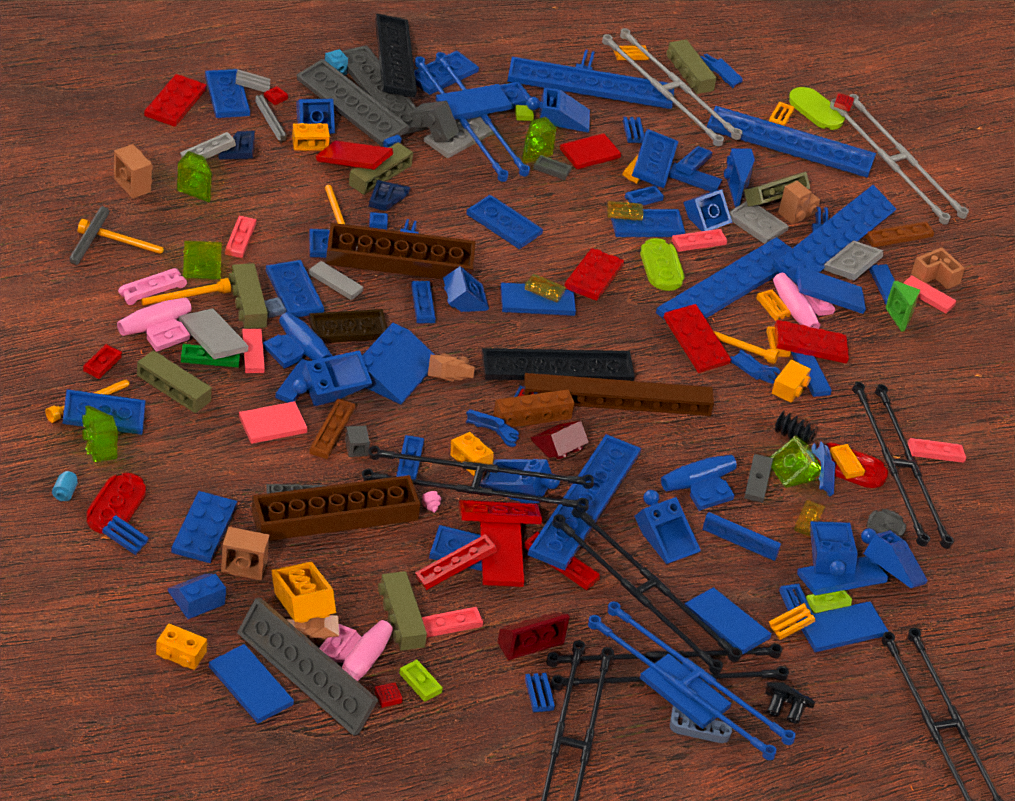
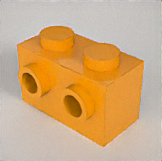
[292,123,330,150]
[772,360,811,403]
[450,432,494,476]
[156,624,207,670]

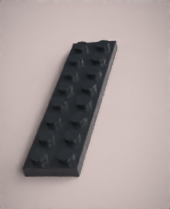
[375,13,417,98]
[481,348,635,381]

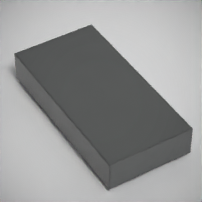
[533,155,572,180]

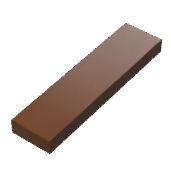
[865,222,934,247]
[309,398,356,459]

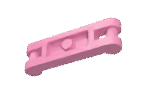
[118,268,187,305]

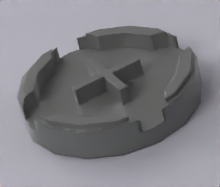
[866,509,906,538]

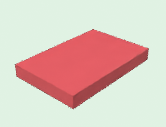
[239,401,307,444]

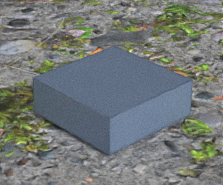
[264,297,286,318]

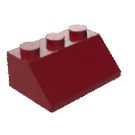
[497,612,570,661]

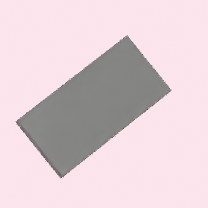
[424,117,494,158]
[179,308,249,359]

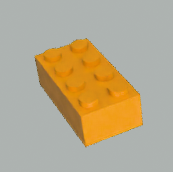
[271,562,336,623]

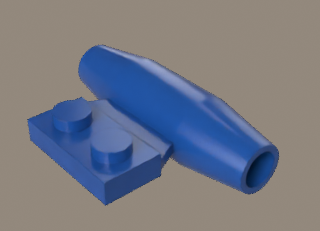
[263,312,332,369]
[661,455,737,511]

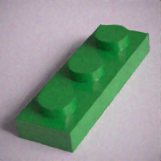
[181,344,240,368]

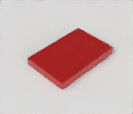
[560,133,621,169]

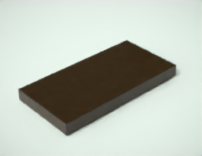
[309,309,388,343]

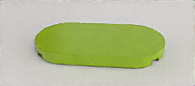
[789,87,845,130]
[640,238,684,291]

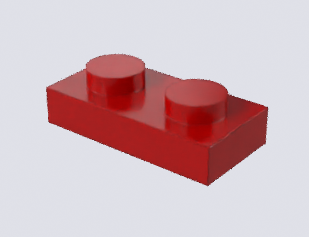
[83,344,122,379]

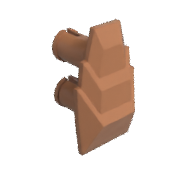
[428,353,475,382]
[287,615,339,646]

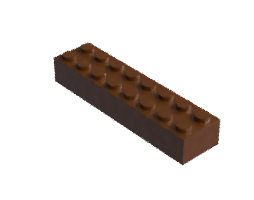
[326,223,475,279]
[251,475,420,541]

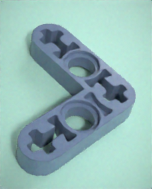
[669,706,732,743]

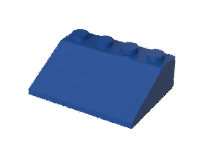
[362,322,435,405]

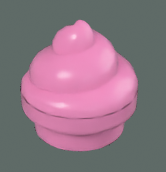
[421,491,441,513]

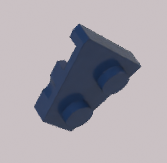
[218,131,256,160]
[369,180,410,211]

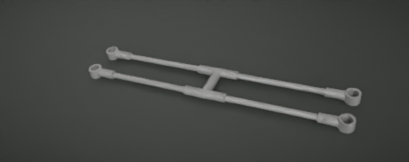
[602,28,742,146]
[830,94,969,224]

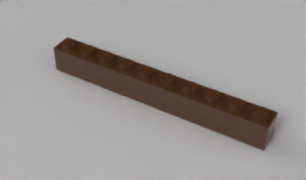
[523,373,714,416]

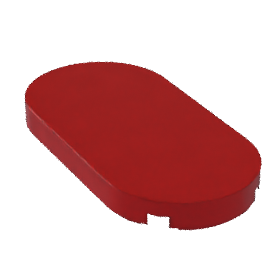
[813,443,888,488]
[86,473,146,534]

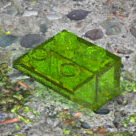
[82,406,118,462]

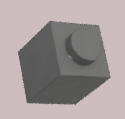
[345,425,370,457]

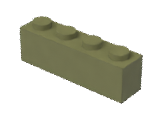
[667,39,717,94]
[349,142,413,195]
[744,172,810,207]
[229,263,268,329]
[137,350,212,413]
[378,571,427,651]

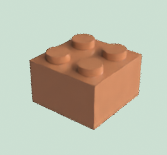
[114,144,153,199]
[221,527,269,580]

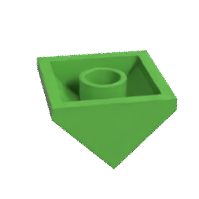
[885,281,920,332]

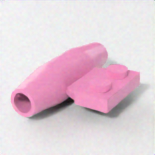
[773,273,835,329]
[117,297,191,352]
[319,620,393,681]

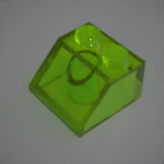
[522,117,557,164]
[177,151,212,202]
[183,241,222,279]
[770,435,821,488]

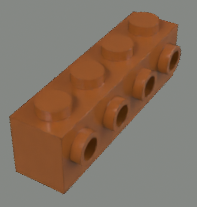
[493,390,574,428]

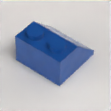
[296,99,335,134]
[683,189,732,231]
[443,266,489,312]
[168,574,226,619]

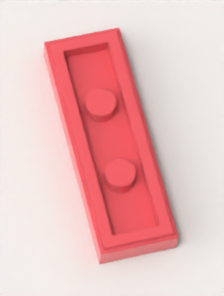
[225,216,257,258]
[671,229,727,252]
[904,275,956,314]
[242,329,265,373]
[908,438,966,463]
[422,607,483,638]

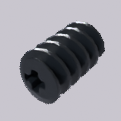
[775,410,818,447]

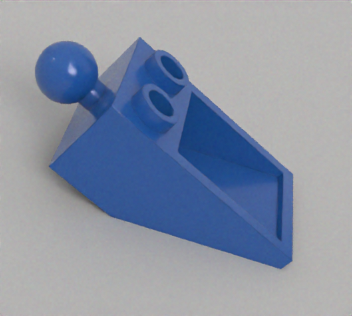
[527,87,590,133]
[724,148,755,208]
[293,350,372,406]
[480,459,560,503]
[634,490,701,565]
[810,521,858,576]
[861,528,928,589]

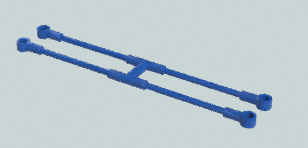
[415,52,530,182]
[588,601,795,760]

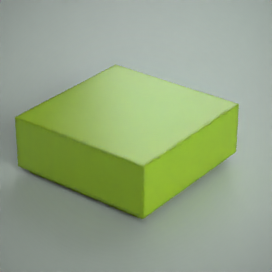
[515,105,534,121]

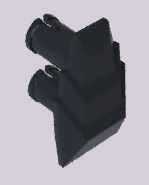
[765,682,815,724]

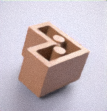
[778,181,820,224]
[911,248,965,289]

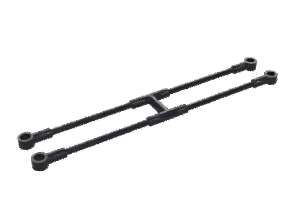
[852,382,954,549]
[362,446,594,512]
[552,505,742,675]
[881,628,1003,801]
[541,640,614,801]
[546,644,789,690]

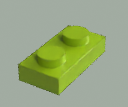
[806,590,852,613]
[399,660,443,702]

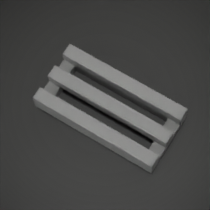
[235,70,270,92]

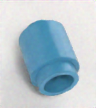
[52,471,78,501]

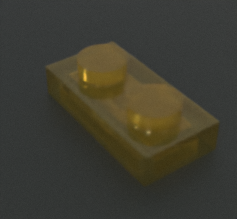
[607,201,643,220]
[525,274,566,303]
[794,500,825,537]

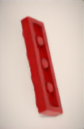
[524,531,600,591]
[415,534,497,590]

